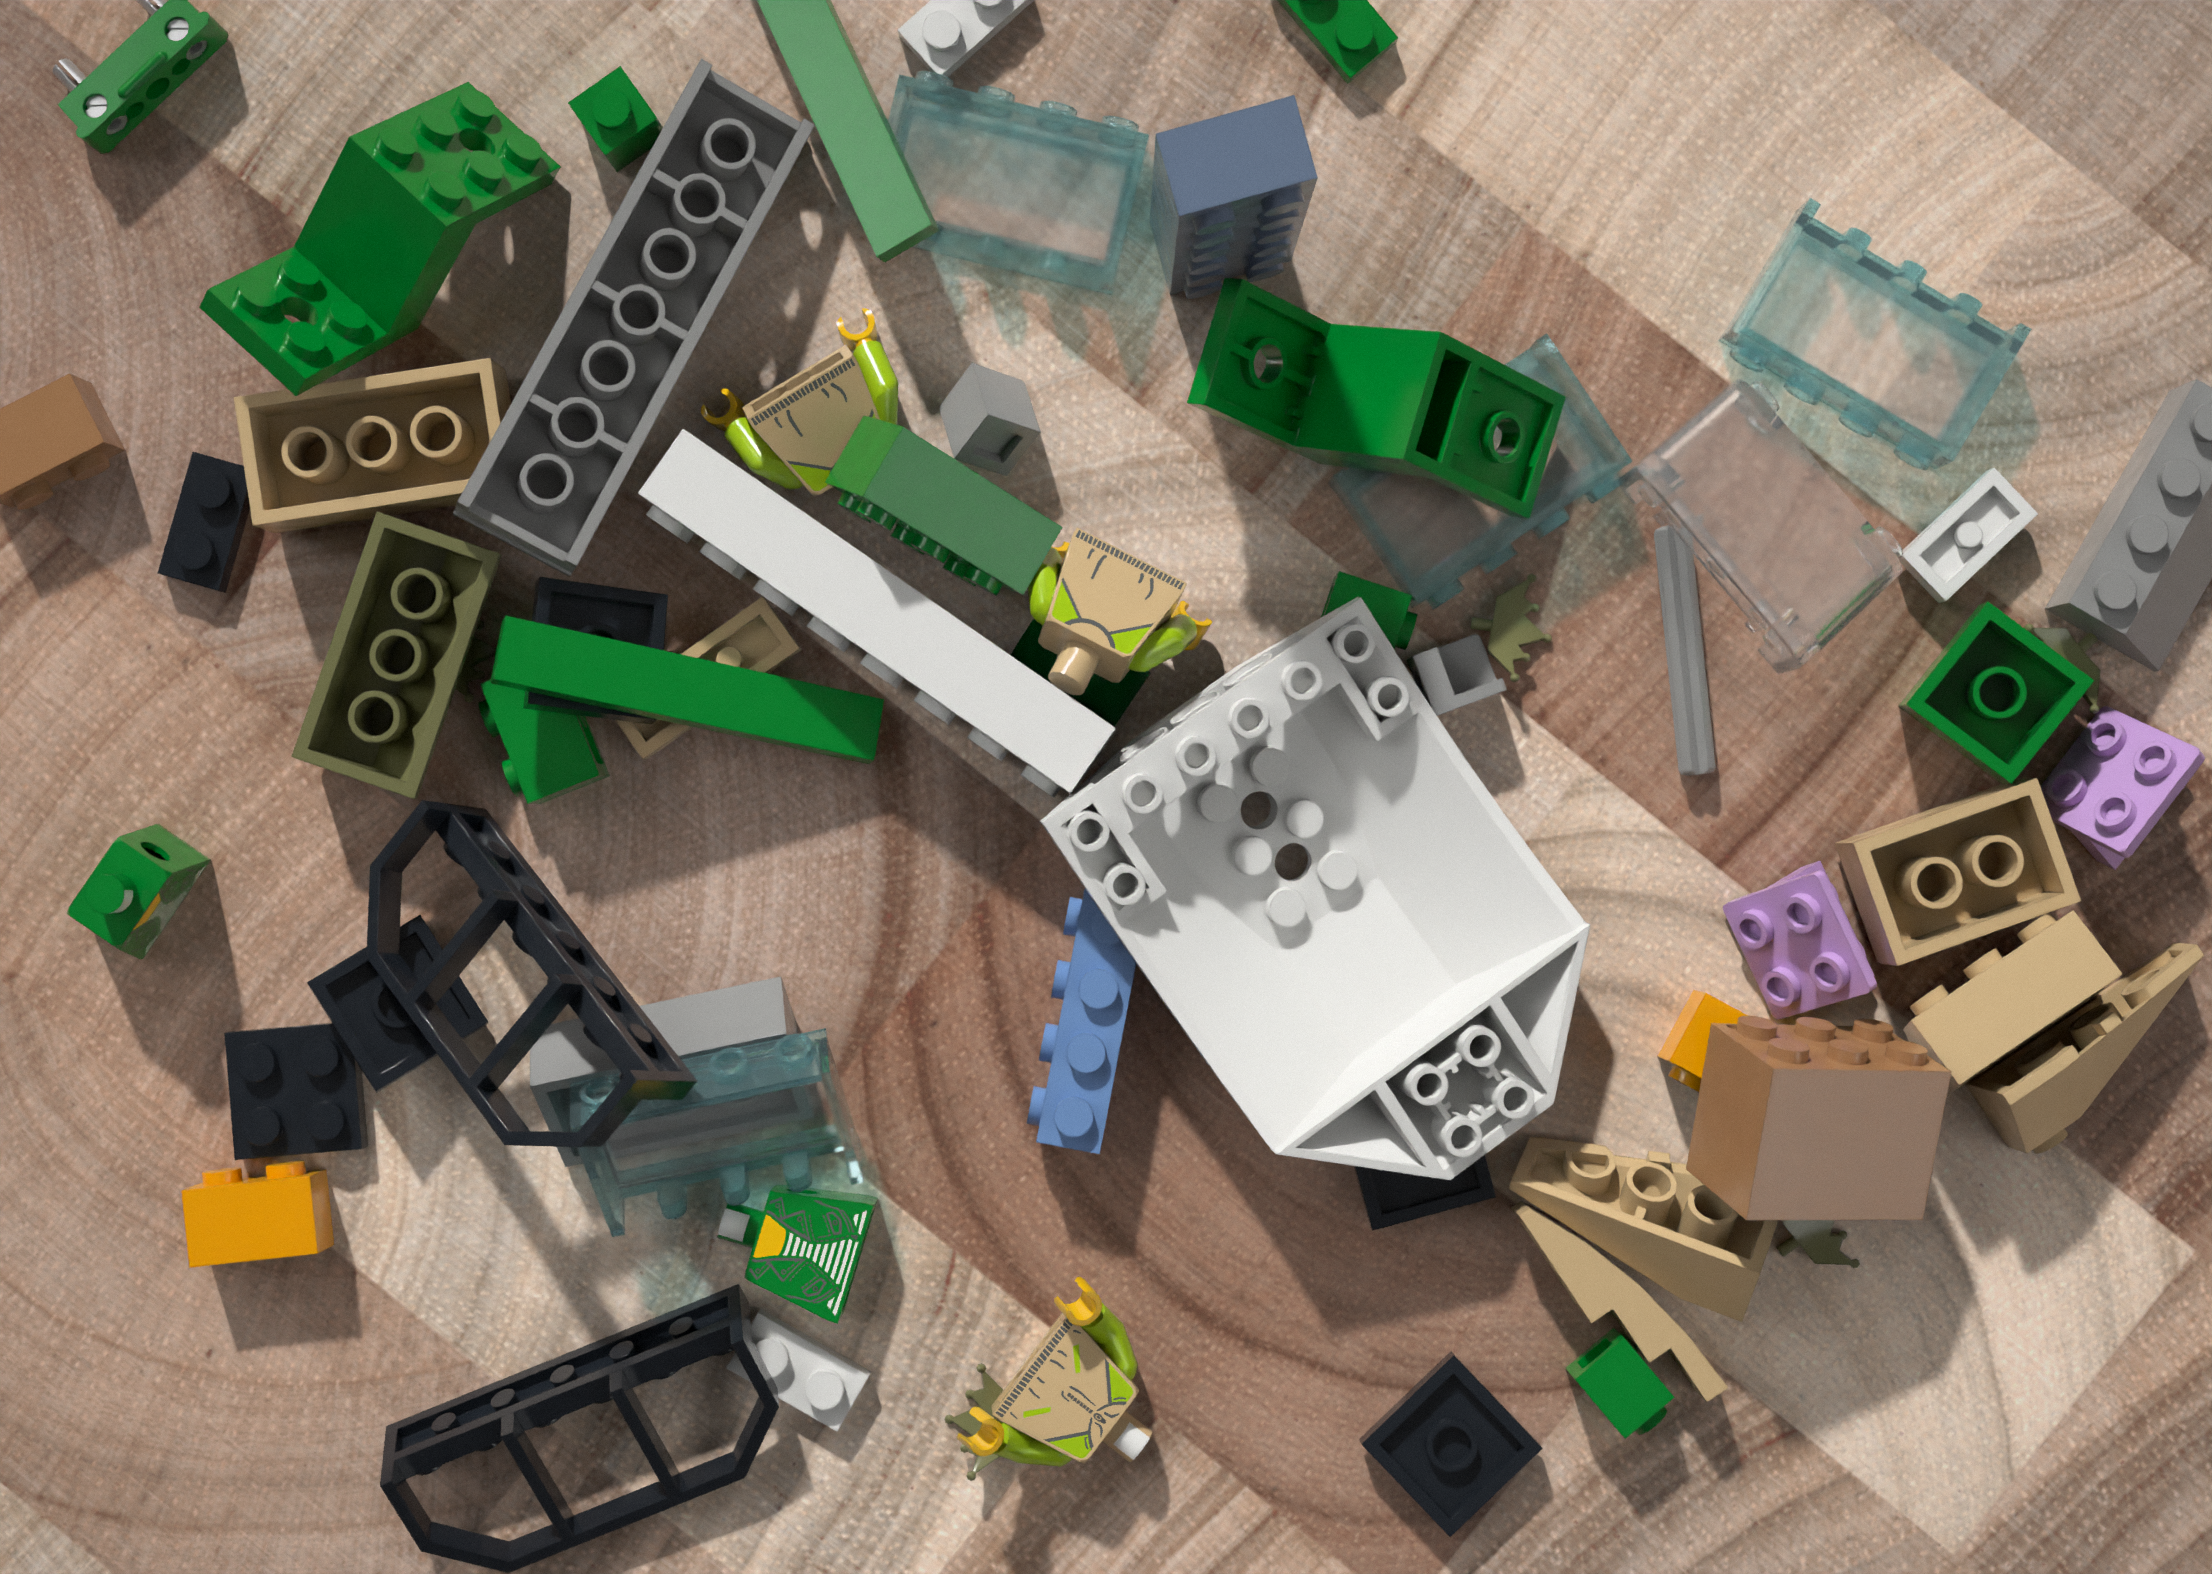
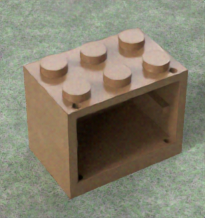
[1686,1016,1952,1220]

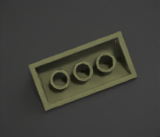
[291,511,502,799]

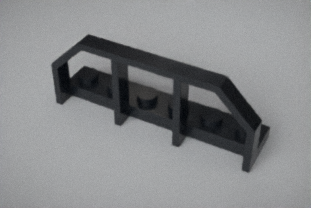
[366,800,698,1147]
[380,1284,779,1573]

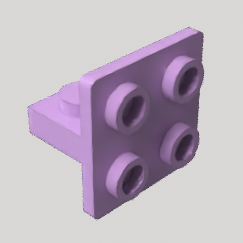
[2040,706,2205,870]
[1723,861,1877,1019]

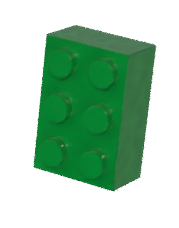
[825,415,1063,596]

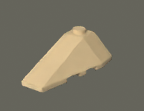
[1965,943,2204,1154]
[1509,1136,1778,1322]

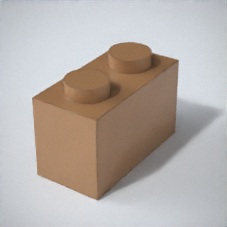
[0,373,125,510]

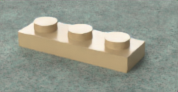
[615,596,802,760]

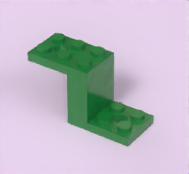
[199,82,561,396]
[1187,278,1566,519]

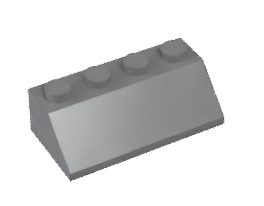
[2045,379,2212,672]
[530,977,814,1167]

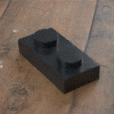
[157,452,250,593]

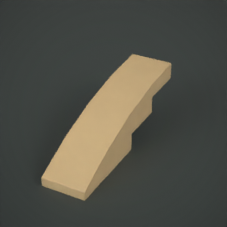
[1511,1201,1728,1402]

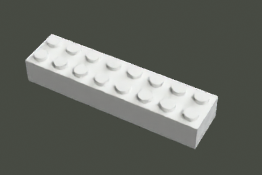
[638,429,1116,798]

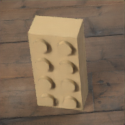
[234,358,511,533]

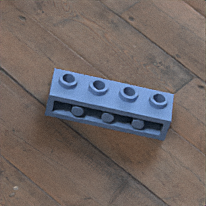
[1027,889,1136,1154]

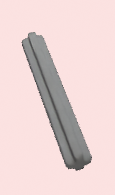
[1654,524,1716,776]

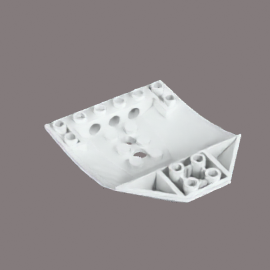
[1040,597,1590,1180]

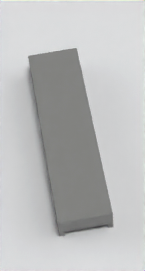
[453,59,815,577]

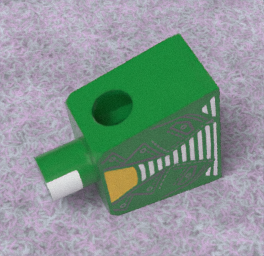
[67,824,211,959]
[717,1185,878,1324]

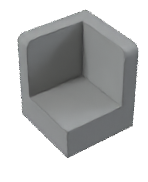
[940,363,1041,476]
[1407,634,1507,716]

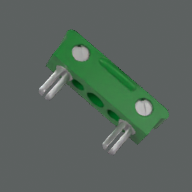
[53,0,229,154]

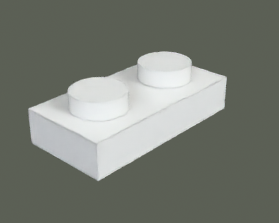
[897,0,1034,83]
[1895,468,2038,603]
[727,1309,871,1431]

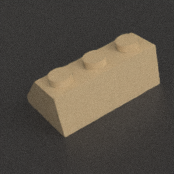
[1903,910,2122,1097]

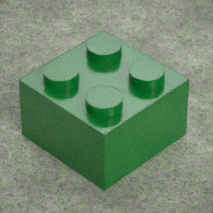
[1899,602,2095,784]

